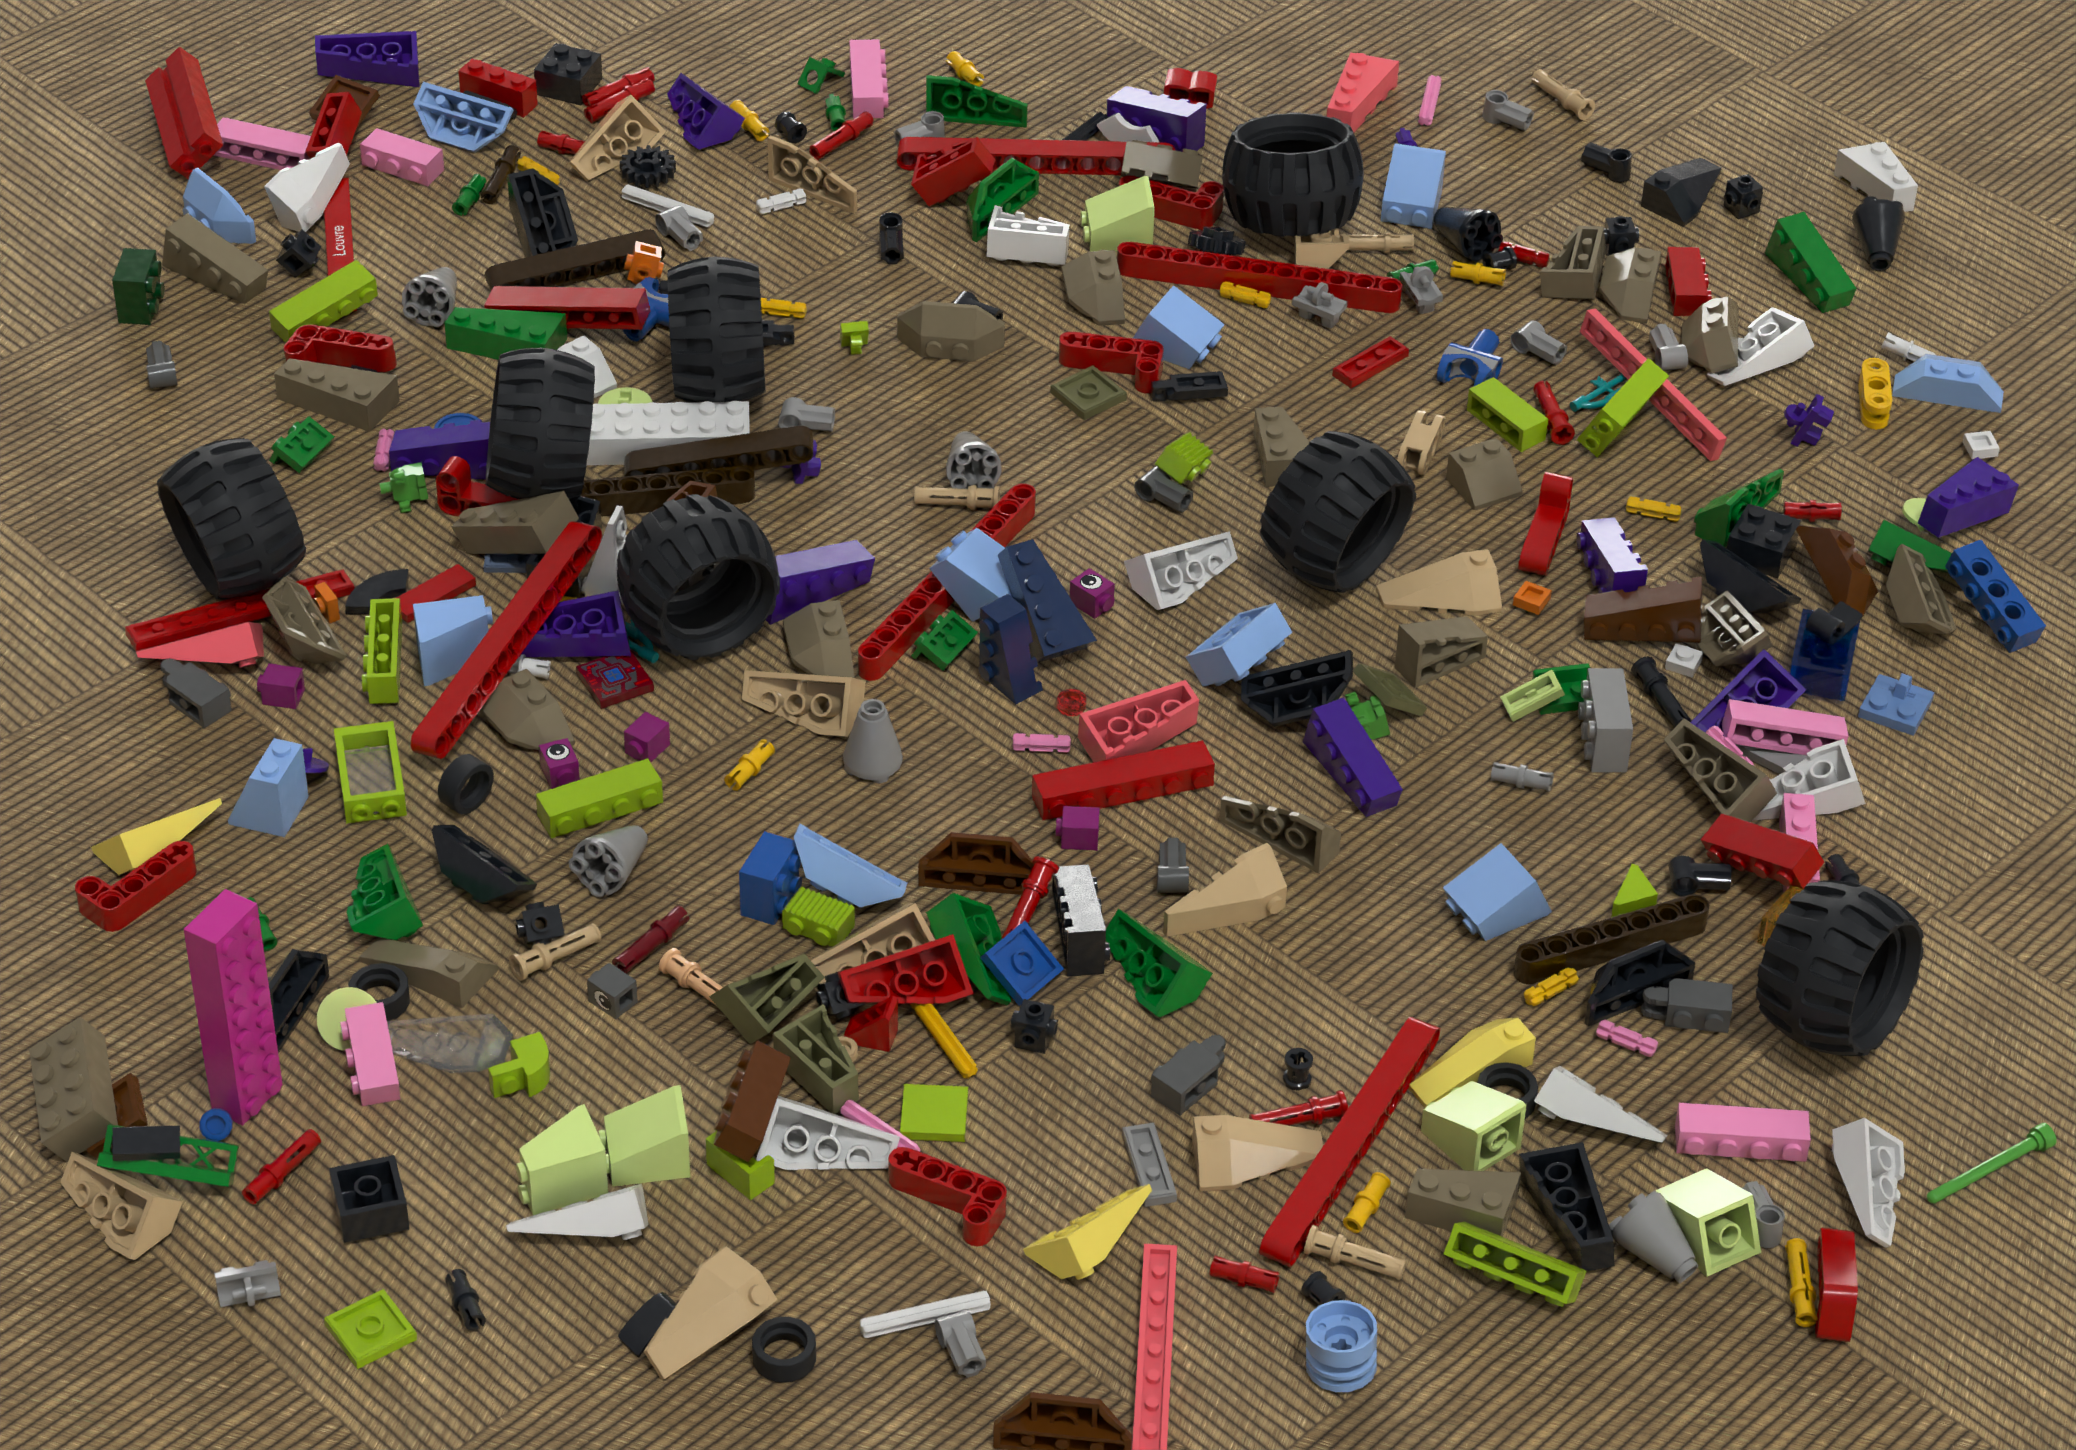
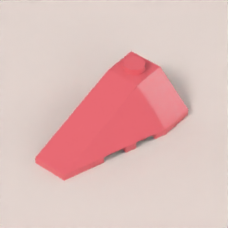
[136,622,264,668]

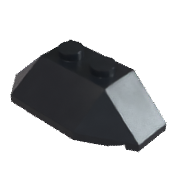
[507,168,578,257]
[1700,539,1801,615]
[1241,650,1353,727]
[431,825,537,904]
[1585,940,1695,1027]
[268,949,330,1053]

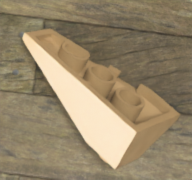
[1294,228,1349,269]
[1376,549,1502,616]

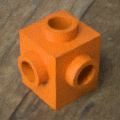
[624,241,664,285]

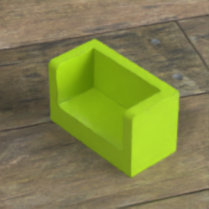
[706,1131,775,1200]

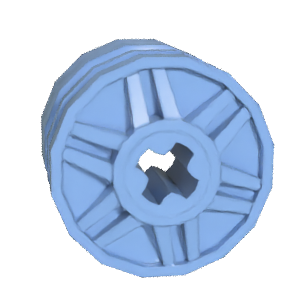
[1306,1300,1377,1392]

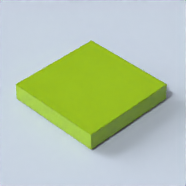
[900,1084,968,1142]
[324,1289,417,1369]

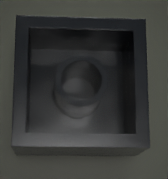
[534,43,603,106]
[1727,504,1801,579]
[329,1155,410,1243]

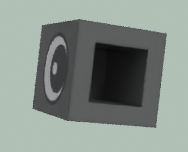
[587,963,638,1019]

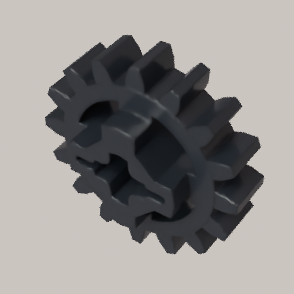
[620,145,676,188]
[1188,226,1246,255]

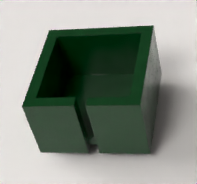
[112,248,165,325]

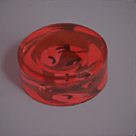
[1057,689,1087,716]

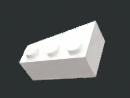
[1834,142,1918,212]
[987,205,1070,266]

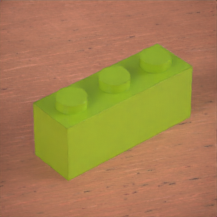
[1467,377,1548,452]

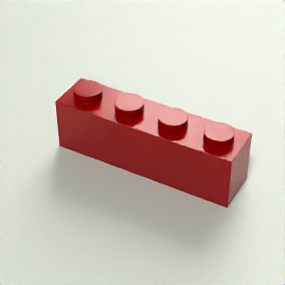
[1700,813,1824,889]

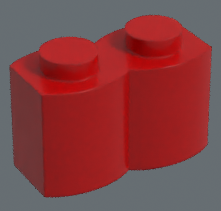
[1164,68,1217,109]

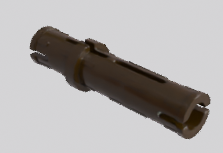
[481,145,521,204]

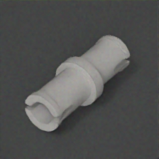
[1491,762,1554,792]

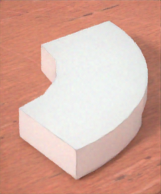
[1097,113,1159,142]

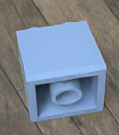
[1381,144,1446,229]
[1133,285,1225,369]
[929,528,1012,622]
[413,595,493,686]
[228,738,309,837]
[1443,843,1552,941]

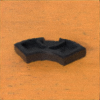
[345,569,409,614]

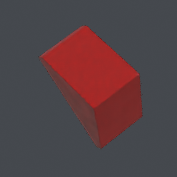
[844,995,898,1052]

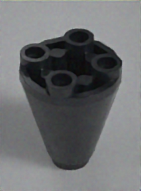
[1852,196,1905,271]
[1433,207,1503,262]

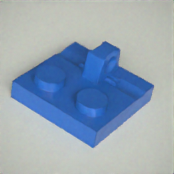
[980,921,1064,1006]

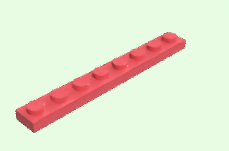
[1579,308,1727,462]
[1132,1243,1177,1450]

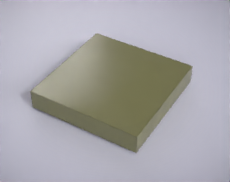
[1050,366,1127,420]
[1353,663,1427,716]

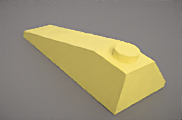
[91,798,222,875]
[1409,1018,1536,1108]
[1023,1184,1152,1280]

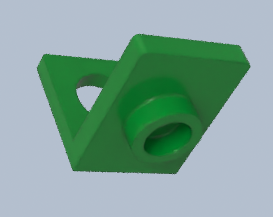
[797,57,845,94]

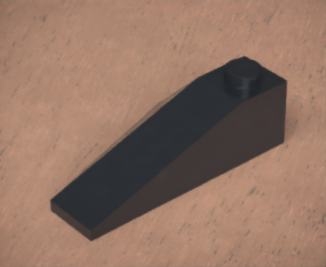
[1641,158,1722,227]

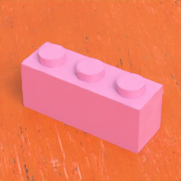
[360,128,444,186]
[340,1002,400,1106]

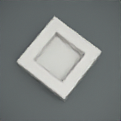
[1963,431,2000,459]
[1665,643,1703,678]

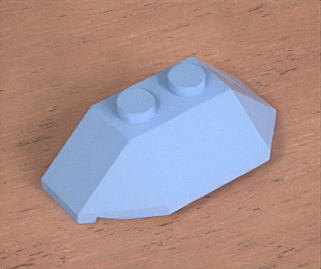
[413,82,514,153]
[183,167,256,244]
[1892,354,2004,413]
[794,824,907,907]

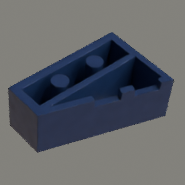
[978,594,1043,705]

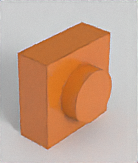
[1513,581,1552,615]
[313,582,340,624]

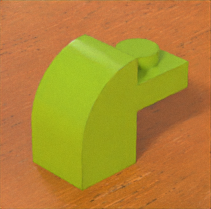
[488,1032,550,1098]

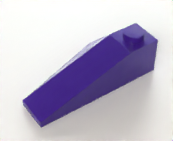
[667,73,745,149]
[1690,649,1806,736]

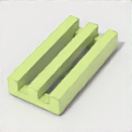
[1500,670,1565,722]

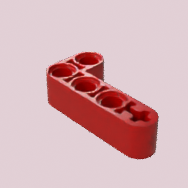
[1119,175,1224,230]
[283,325,397,372]
[1059,332,1164,393]
[436,456,519,517]
[1518,472,1573,576]
[75,841,197,932]
[888,1147,1007,1247]
[1815,1228,1858,1342]

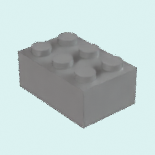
[1578,668,1633,772]

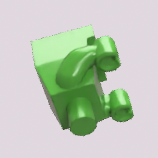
[379,462,428,513]
[1345,692,1390,740]

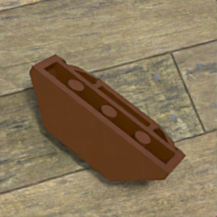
[1796,525,1878,617]
[918,832,1034,895]
[993,1392,1132,1450]

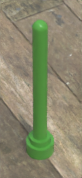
[1927,1123,2057,1204]

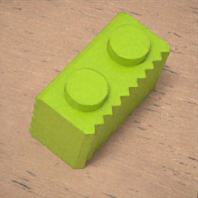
[1155,432,1213,485]
[782,886,855,947]

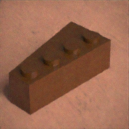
[1584,576,1702,643]
[714,1040,791,1162]

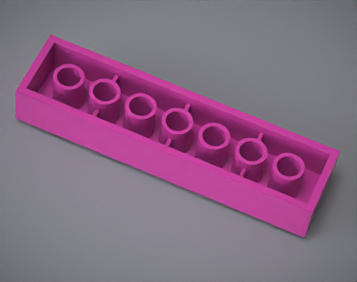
[184,889,283,1126]

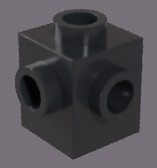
[1723,174,1763,220]
[1604,216,1639,256]
[276,229,322,278]
[515,902,565,945]
[816,971,868,1019]
[1010,999,1058,1054]

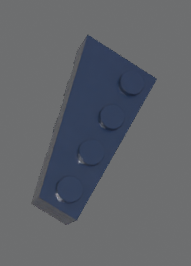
[998,539,1097,663]

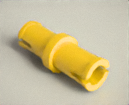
[946,51,984,87]
[730,100,770,141]
[1450,261,1506,286]
[724,739,775,791]
[1343,1172,1391,1233]

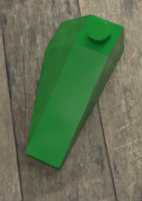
[926,75,1028,128]
[1694,469,1784,547]
[1867,520,1952,572]
[346,843,423,940]
[926,893,1011,1006]
[1106,909,1213,1017]

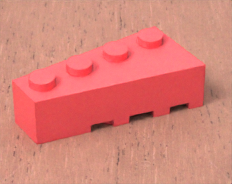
[1327,52,1399,133]
[1078,680,1199,762]

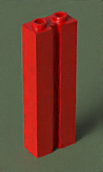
[145,47,223,179]

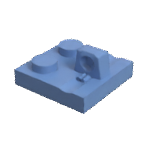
[1858,673,1935,736]

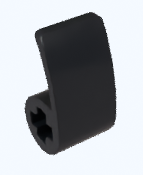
[1806,601,1862,645]
[618,1292,677,1357]

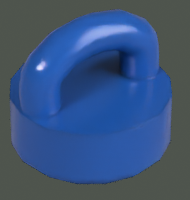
[199,1108,233,1141]

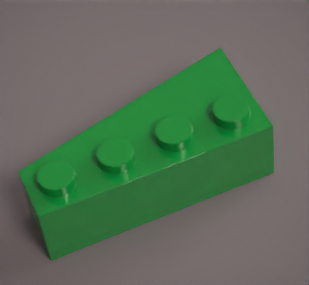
[1765,212,1857,313]
[444,307,567,360]

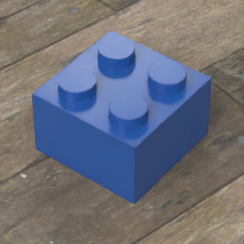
[739,831,802,925]

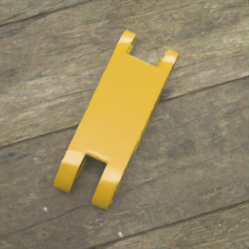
[1858,358,1892,430]

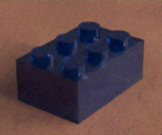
[1790,609,1860,701]

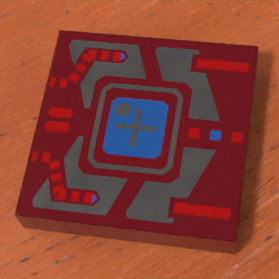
[576,650,654,709]

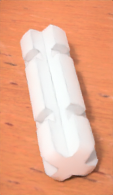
[756,189,806,214]

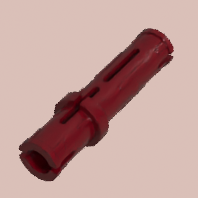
[612,905,690,974]

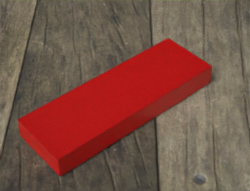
[1332,336,1409,389]
[396,564,476,623]

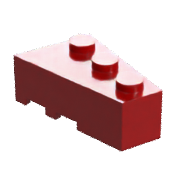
[911,137,995,207]

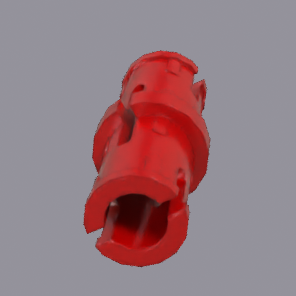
[537,130,585,154]
[1783,500,1842,522]
[1210,1255,1280,1293]

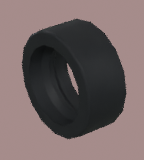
[437,754,494,815]
[348,963,410,1022]
[1477,1062,1538,1119]
[752,1316,816,1383]

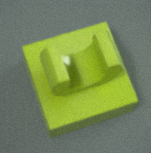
[840,321,869,355]

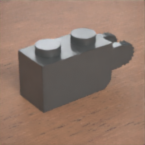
[160,658,232,728]
[1640,978,1733,1033]
[1151,1034,1226,1116]

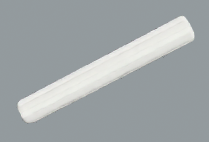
[622,184,714,228]
[860,1290,991,1338]

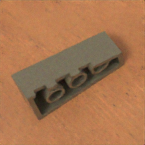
[162,213,268,304]
[274,358,399,432]
[451,491,579,554]
[1664,718,1777,822]

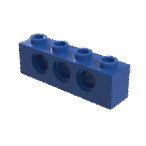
[1945,539,2046,653]

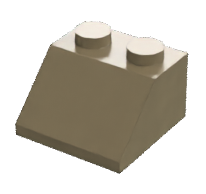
[1446,438,1523,511]

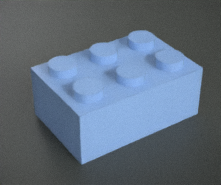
[1186,603,1292,686]

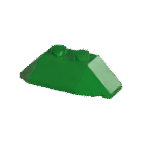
[966,158,1039,243]

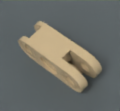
[1397,410,1446,475]

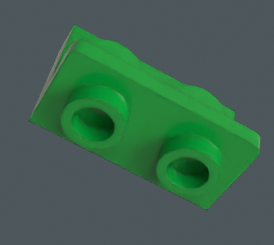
[269,416,335,473]
[911,610,978,671]
[1532,663,1591,715]

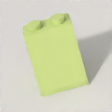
[1080,176,1155,252]
[1421,1081,1527,1171]
[599,1085,690,1187]
[516,1104,608,1215]
[1656,1168,1761,1277]

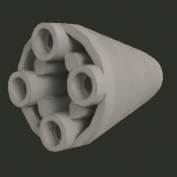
[402,267,457,327]
[946,431,1001,489]
[843,699,903,783]
[569,825,648,897]
[1609,1191,1699,1283]

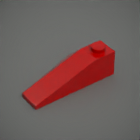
[838,934,974,1004]

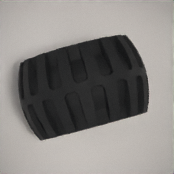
[1222,112,1364,237]
[667,257,766,402]
[486,348,595,499]
[1259,431,1416,593]
[157,438,306,599]
[617,494,780,660]
[1756,880,1924,1056]

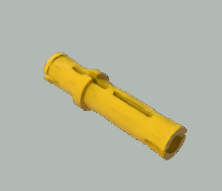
[1785,1238,1817,1327]

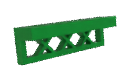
[97,1124,239,1187]

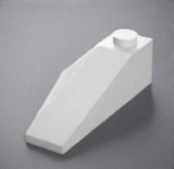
[1534,1066,1668,1143]
[1832,1118,1905,1248]

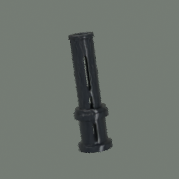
[1631,656,1692,728]

